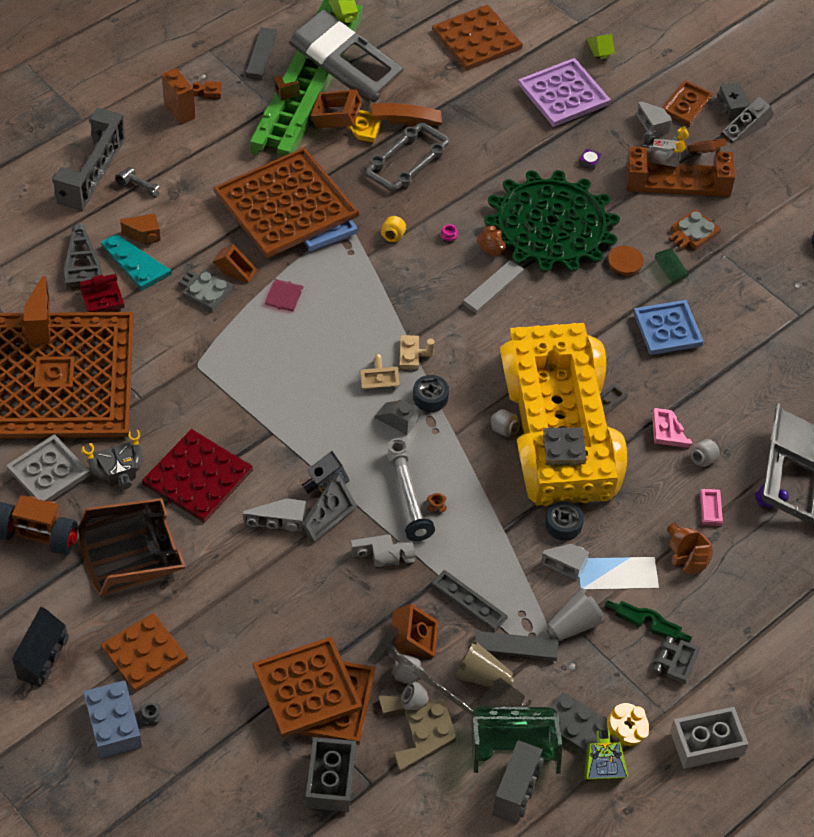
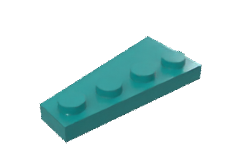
[101,234,172,291]

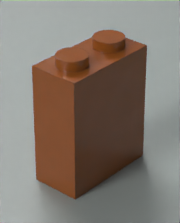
[162,68,195,125]

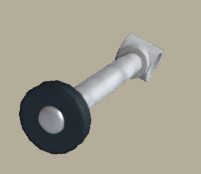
[388,438,435,541]

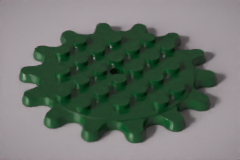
[484,170,620,273]

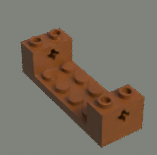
[626,146,735,197]

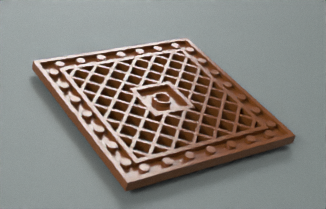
[0,312,134,439]

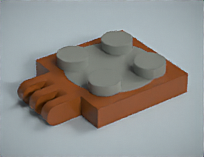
[669,209,721,250]

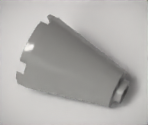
[546,588,606,641]

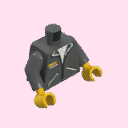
[81,430,143,490]

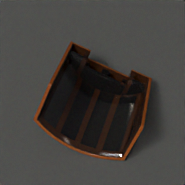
[78,498,185,597]

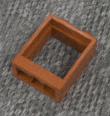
[310,90,362,129]

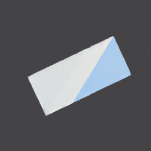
[579,557,659,589]

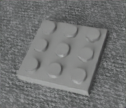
[6,434,90,501]

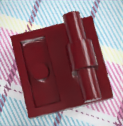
[79,273,125,312]

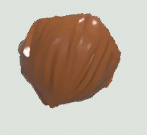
[477,226,506,256]

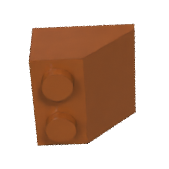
[389,604,439,658]

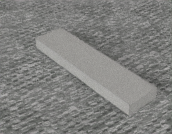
[463,260,524,314]

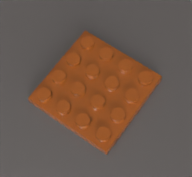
[432,4,523,71]
[253,636,362,738]
[276,661,376,745]

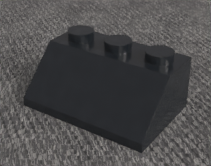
[12,606,69,687]

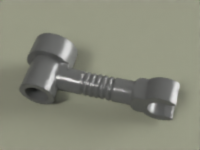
[115,167,160,197]

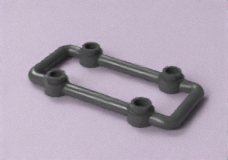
[365,123,450,191]

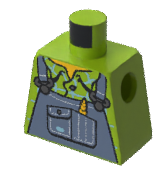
[584,730,628,780]

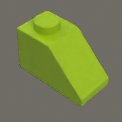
[587,34,615,59]

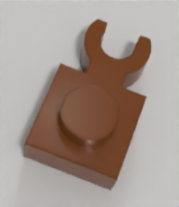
[193,81,222,99]

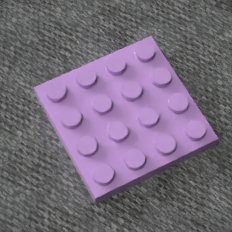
[518,58,611,127]

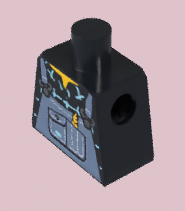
[302,451,350,494]

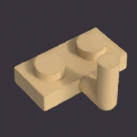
[400,335,435,370]
[360,354,400,390]

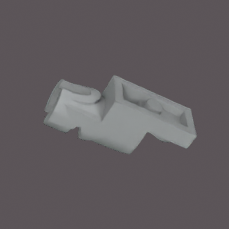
[351,534,415,567]

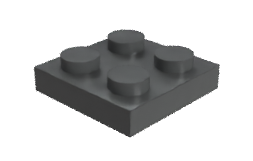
[543,428,586,465]

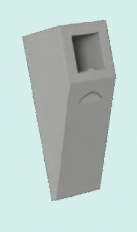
[722,96,774,142]
[243,499,306,532]

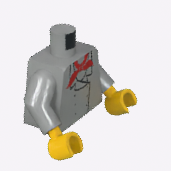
[642,126,689,167]

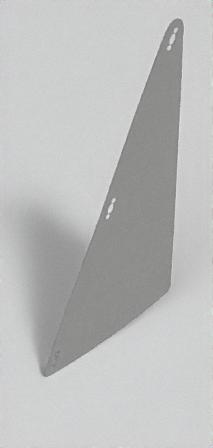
[198,234,550,639]

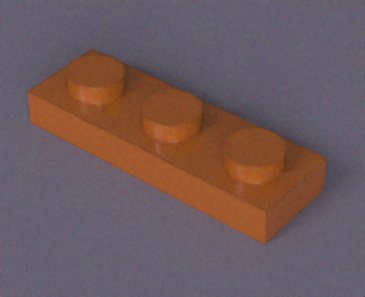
[687,138,727,154]

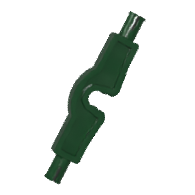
[605,599,693,643]

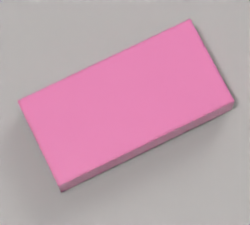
[700,489,723,526]

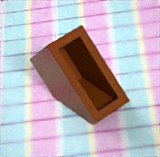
[120,213,161,244]
[212,244,257,283]

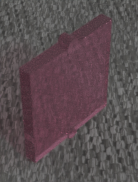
[265,279,304,312]

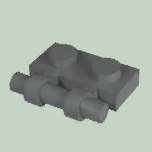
[653,636,700,685]

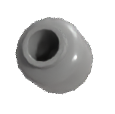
[491,409,520,437]
[691,439,720,467]
[391,655,424,684]

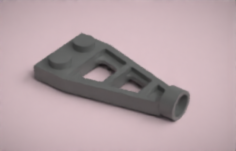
[64,224,102,287]

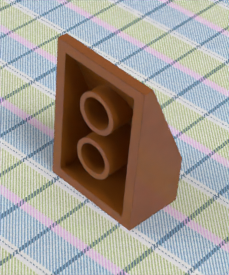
[20,276,51,345]

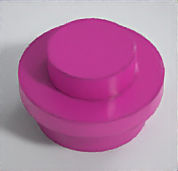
[441,224,458,241]

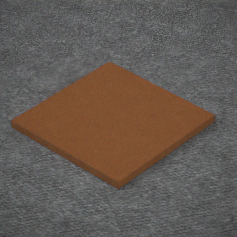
[213,147,359,259]

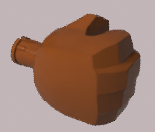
[667,523,713,574]

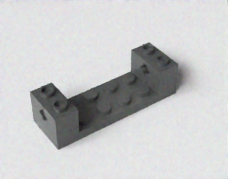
[52,107,126,211]

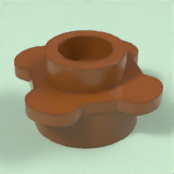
[427,493,447,512]

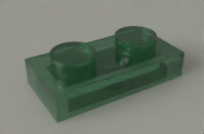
[655,248,689,283]

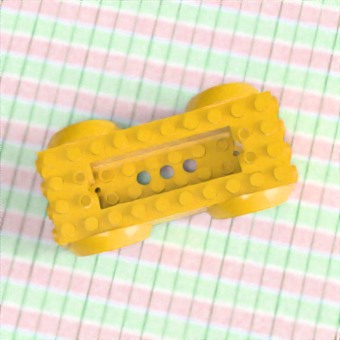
[500,323,627,506]

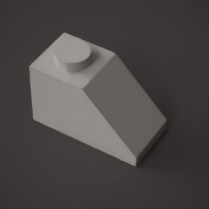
[636,102,672,135]
[541,544,589,580]

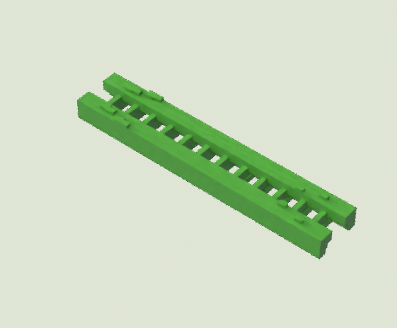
[250,0,363,157]

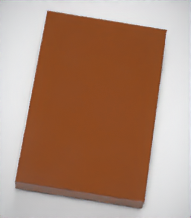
[662,80,714,127]

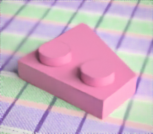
[652,408,692,448]

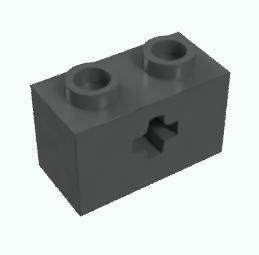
[717,83,750,121]

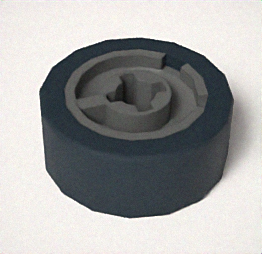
[413,375,449,412]
[545,501,584,540]

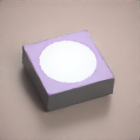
[579,148,602,169]

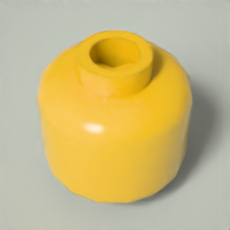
[381,216,406,243]

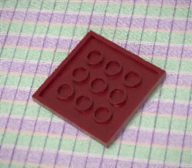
[142,429,253,523]

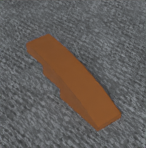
[372,103,442,127]

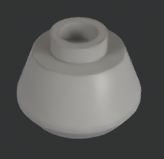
[401,682,429,710]

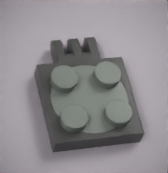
[178,269,234,313]

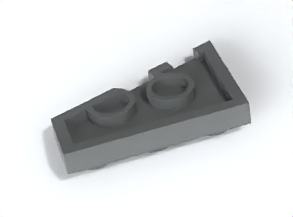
[302,474,357,542]

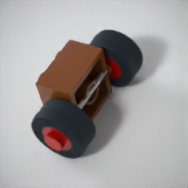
[0,495,78,555]

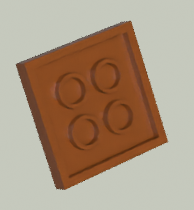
[101,612,188,693]

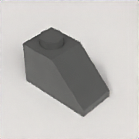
[375,400,418,435]

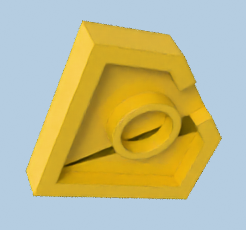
[347,110,382,143]

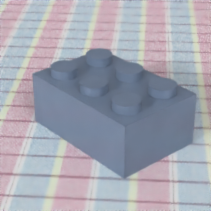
[83,680,142,759]

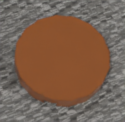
[607,245,644,277]

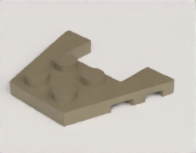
[378,696,456,773]

